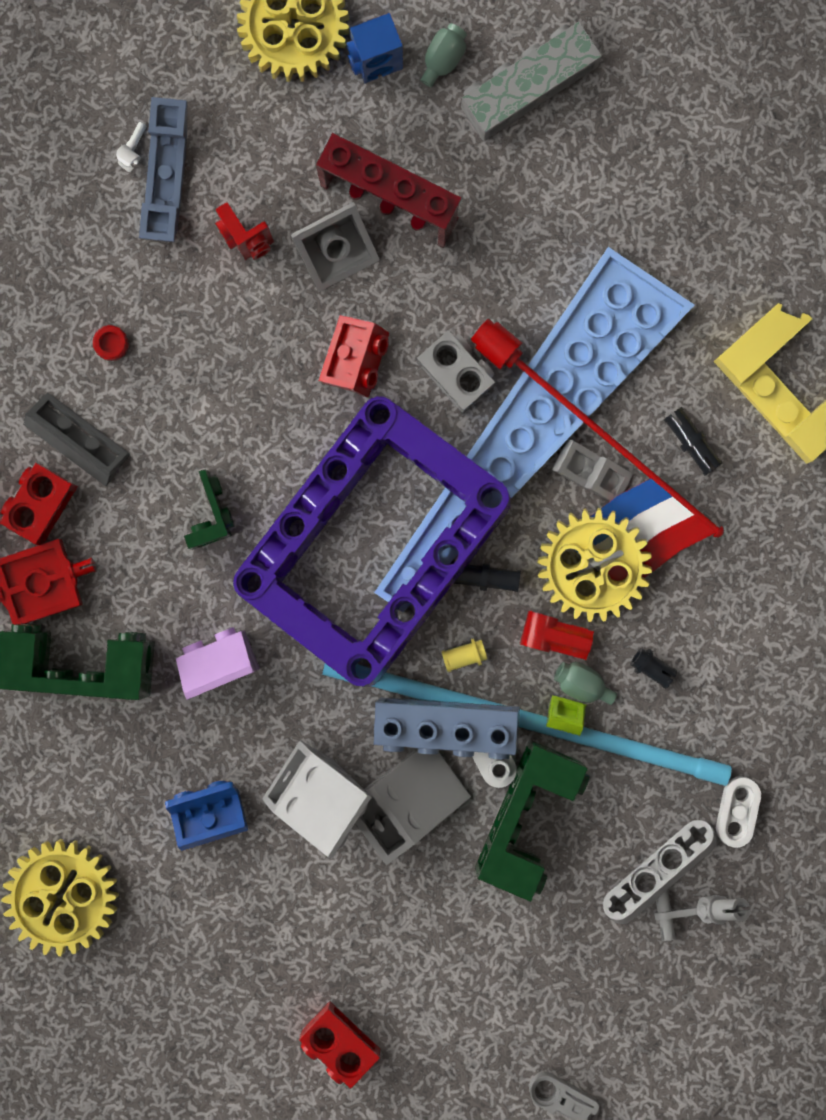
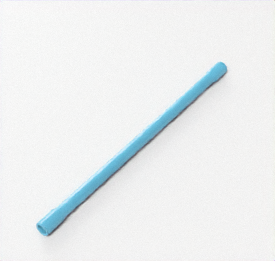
[322,663,732,786]

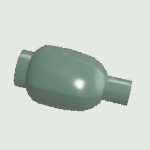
[420,23,467,88]
[554,661,617,705]

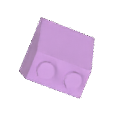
[176,627,260,700]

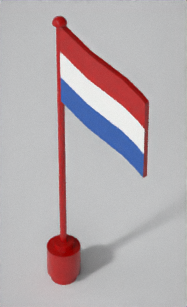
[471,318,724,581]

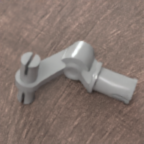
[654,889,750,941]

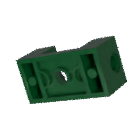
[0,624,155,700]
[475,739,590,902]

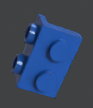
[165,781,248,851]

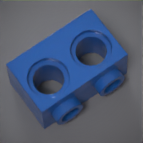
[346,13,403,84]

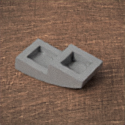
[552,439,633,501]

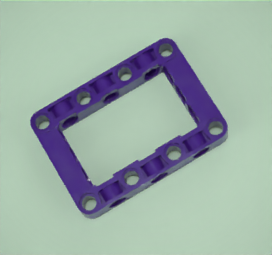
[233,396,511,687]

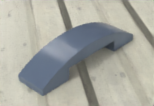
[139,97,187,242]

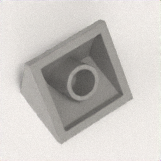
[291,202,380,292]

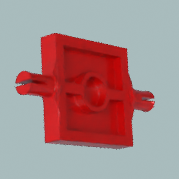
[0,539,97,624]

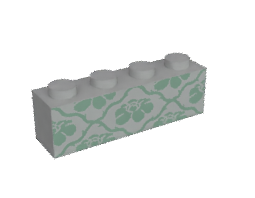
[461,21,602,142]

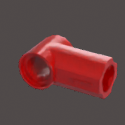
[520,611,594,660]

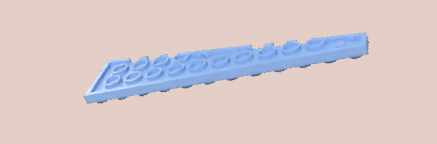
[374,247,695,612]

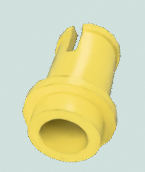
[441,638,488,672]

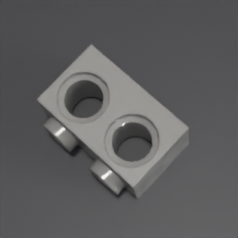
[417,330,495,414]

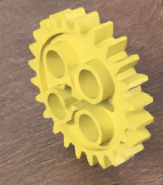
[237,0,350,82]
[537,508,652,622]
[1,839,119,956]

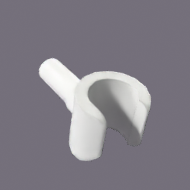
[116,122,147,172]

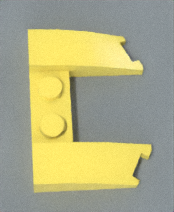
[714,303,826,464]

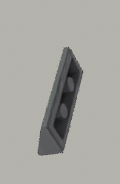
[23,392,130,486]

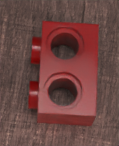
[0,463,78,545]
[299,1001,381,1089]

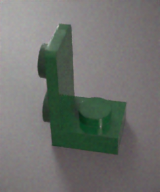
[184,469,235,550]

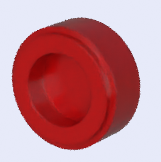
[93,325,129,361]

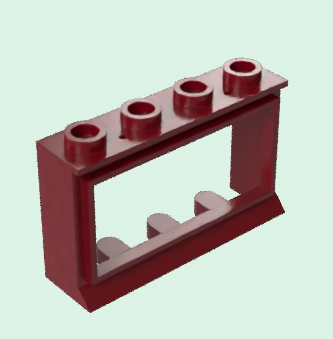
[316,133,462,248]

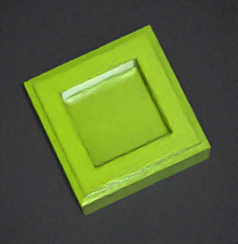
[546,695,586,736]

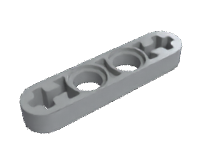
[603,820,717,924]

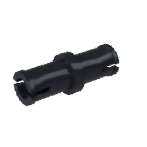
[664,407,723,476]
[451,562,521,592]

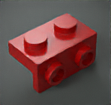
[215,202,274,260]

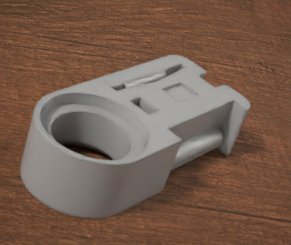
[529,1072,599,1120]

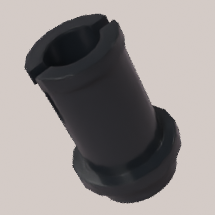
[630,648,677,689]

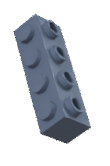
[374,697,520,760]

